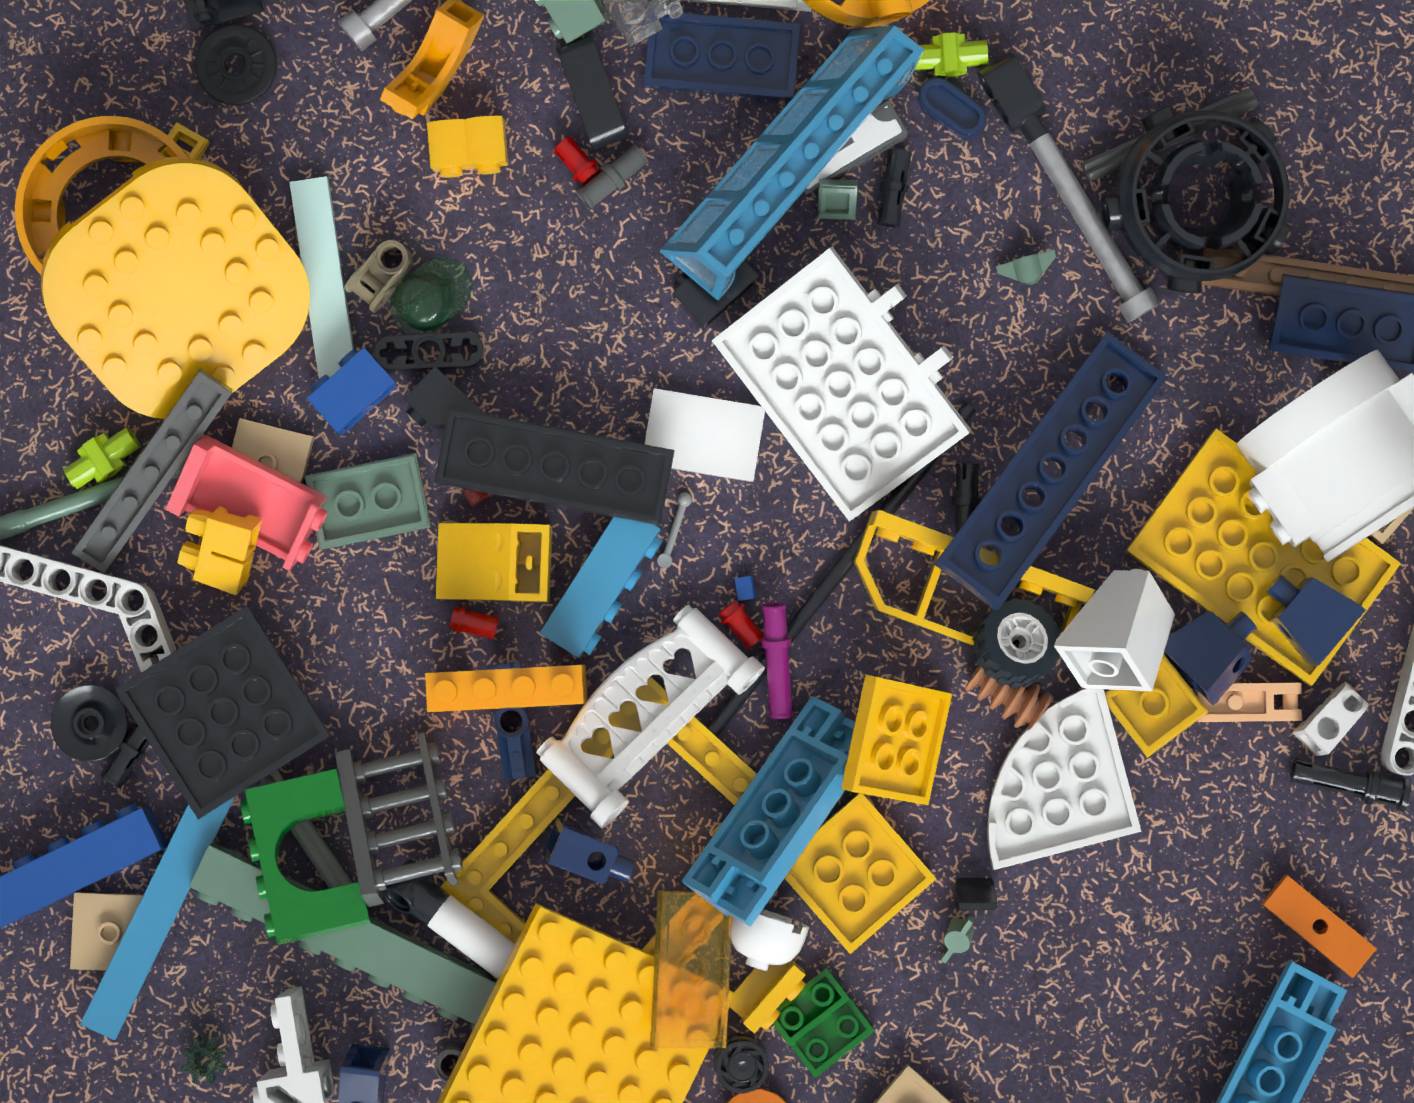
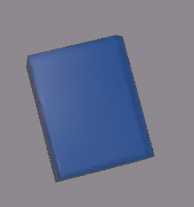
[734,576,756,601]

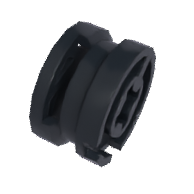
[713,1033,769,1094]

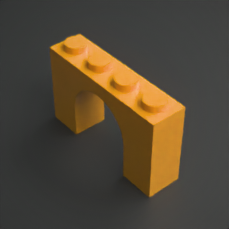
[425,665,588,712]

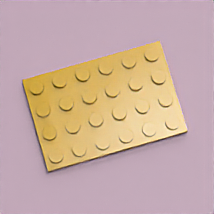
[1125,428,1401,686]

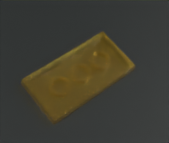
[650,890,732,1048]

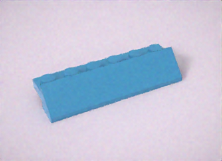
[682,696,855,927]
[1216,960,1347,1103]

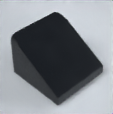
[955,878,998,911]

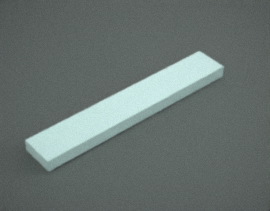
[289,176,354,378]

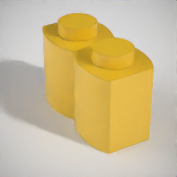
[427,116,509,178]

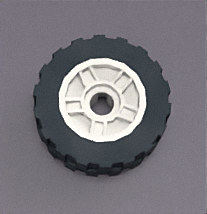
[972,598,1061,688]

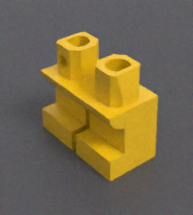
[178,506,263,595]

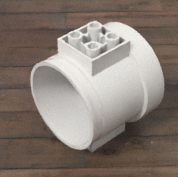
[1237,350,1414,562]

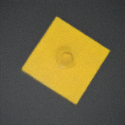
[1105,654,1209,758]

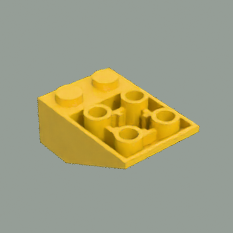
[436,523,552,603]

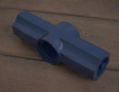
[488,662,537,780]

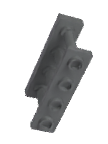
[335,732,463,907]

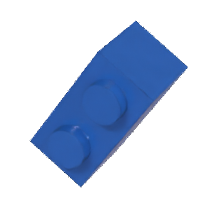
[307,348,399,436]

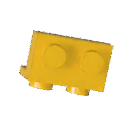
[728,960,805,1034]

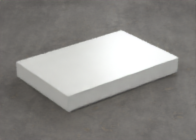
[645,388,765,482]

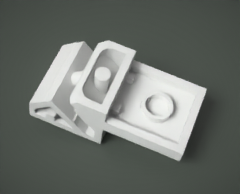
[253,986,335,1103]

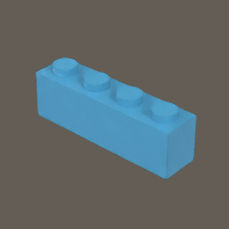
[540,517,663,658]

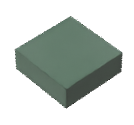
[818,179,858,220]

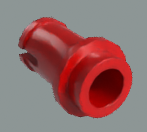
[553,136,600,186]
[718,600,764,650]
[449,605,499,640]

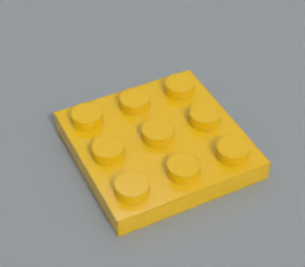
[841,675,952,805]
[785,793,936,954]

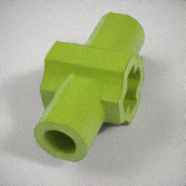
[915,32,988,78]
[63,427,141,489]

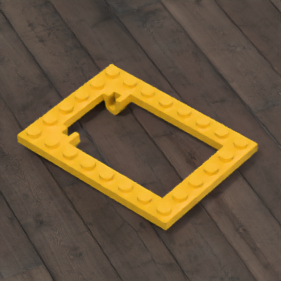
[441,676,757,966]

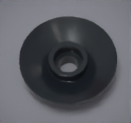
[51,685,128,762]

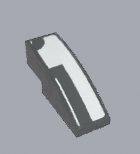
[804,100,908,196]

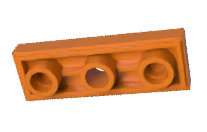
[1261,874,1377,978]

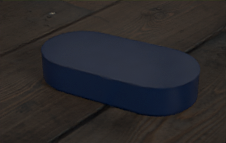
[918,77,987,139]

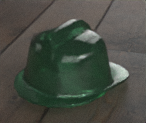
[390,257,473,335]

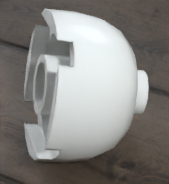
[730,909,809,971]

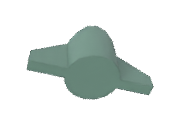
[996,250,1056,285]
[941,916,975,964]

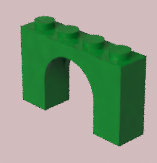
[240,769,370,945]

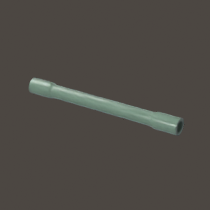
[0,453,190,540]

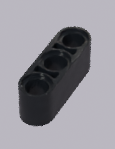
[556,35,628,150]

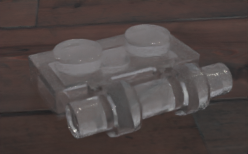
[601,0,683,47]

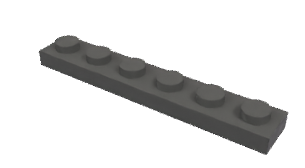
[72,368,233,573]

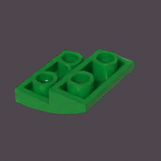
[773,968,876,1078]

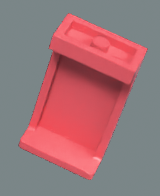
[165,435,328,571]

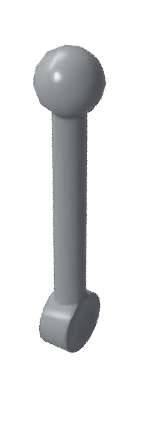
[657,492,692,568]

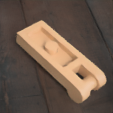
[1194,683,1302,722]

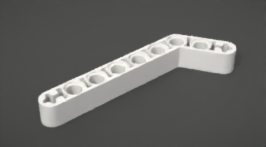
[0,545,177,672]

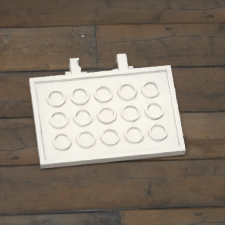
[712,247,972,522]

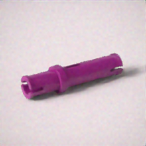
[761,602,793,719]

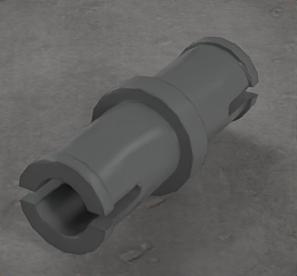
[576,144,649,210]

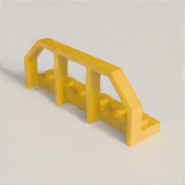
[854,510,1095,646]

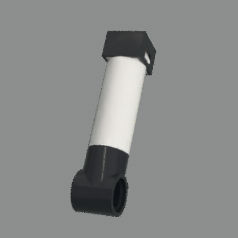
[382,860,515,979]

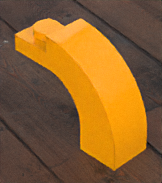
[380,0,484,119]

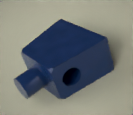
[1266,574,1366,666]
[1163,611,1257,705]
[542,817,635,884]
[338,1044,390,1103]

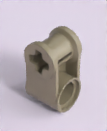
[344,240,413,313]

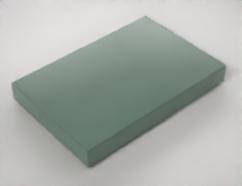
[305,453,432,550]

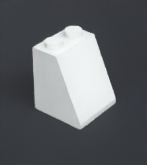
[1054,569,1175,691]

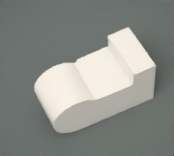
[1292,682,1368,756]

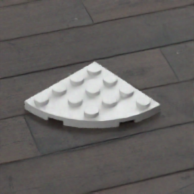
[987,688,1141,870]

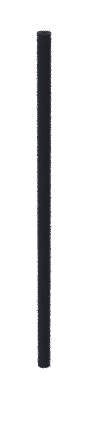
[706,402,976,736]

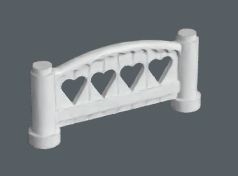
[536,605,765,829]

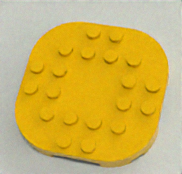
[41,157,310,419]

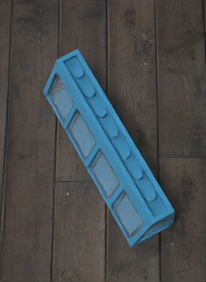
[660,25,924,300]

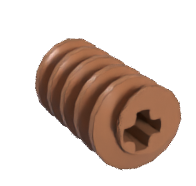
[965,666,1053,731]

